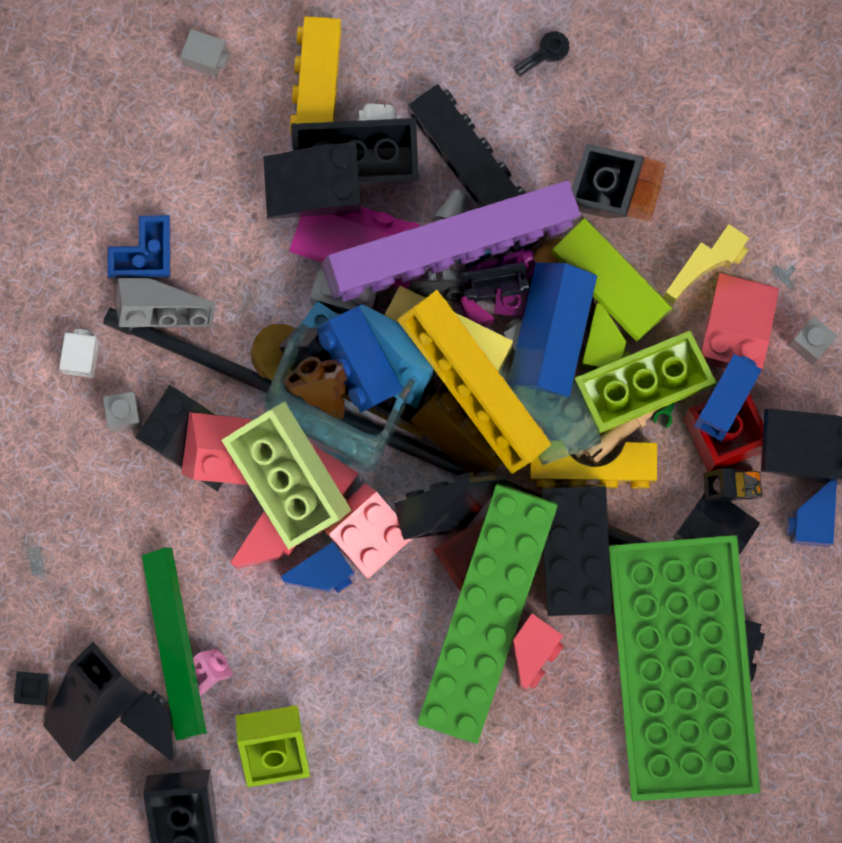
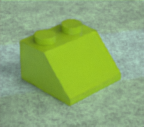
[235,705,310,788]

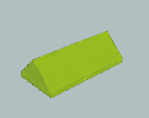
[550,218,675,342]
[575,331,717,433]

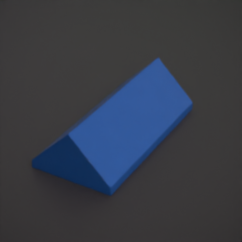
[508,262,597,398]

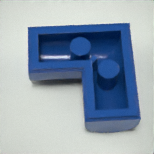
[108,215,171,279]

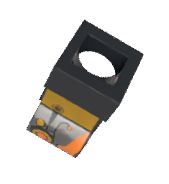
[703,468,763,501]

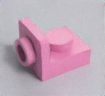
[193,649,233,696]

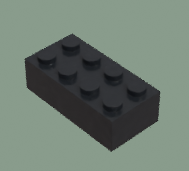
[542,483,611,616]

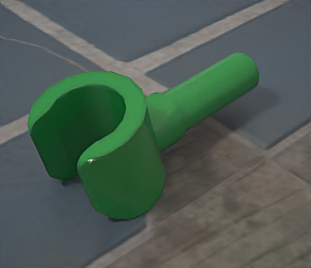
[654,402,675,428]

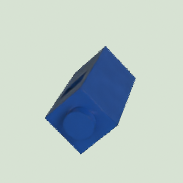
[694,354,762,441]

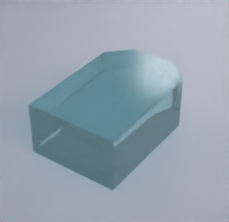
[29,546,46,577]

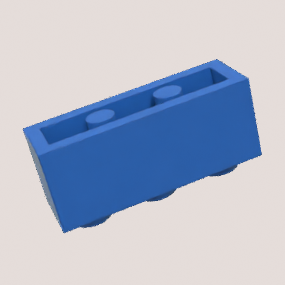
[316,306,403,413]

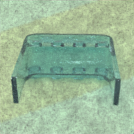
[264,323,416,472]

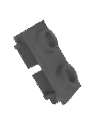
[409,269,467,302]

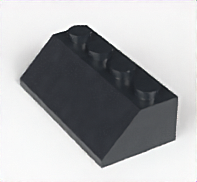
[291,118,419,183]

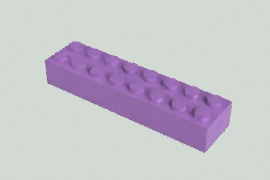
[321,180,581,302]

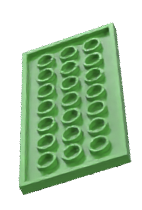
[609,535,761,801]

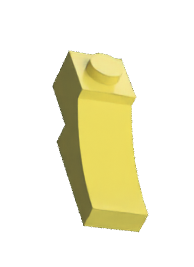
[664,224,749,305]

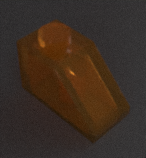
[627,158,666,222]

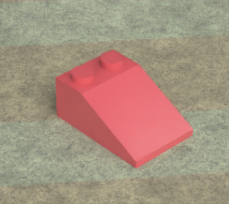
[700,273,779,372]

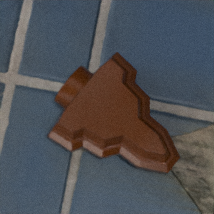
[283,357,347,422]

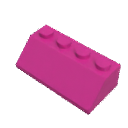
[289,206,420,289]

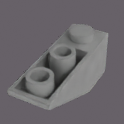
[115,278,215,327]

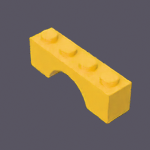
[530,441,657,490]

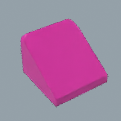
[460,296,494,327]

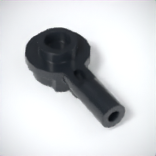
[513,31,570,77]

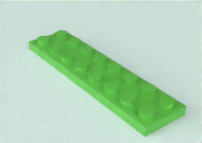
[417,483,558,744]

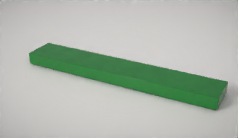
[141,547,207,741]

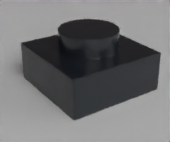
[13,671,50,706]

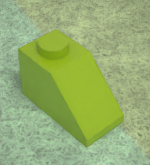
[581,303,630,371]

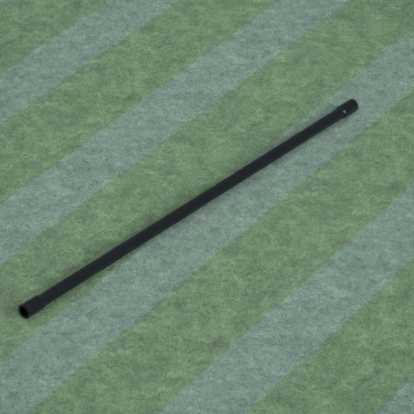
[103,307,648,545]

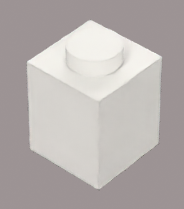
[59,329,100,378]

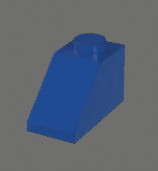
[786,481,837,547]
[280,542,355,594]

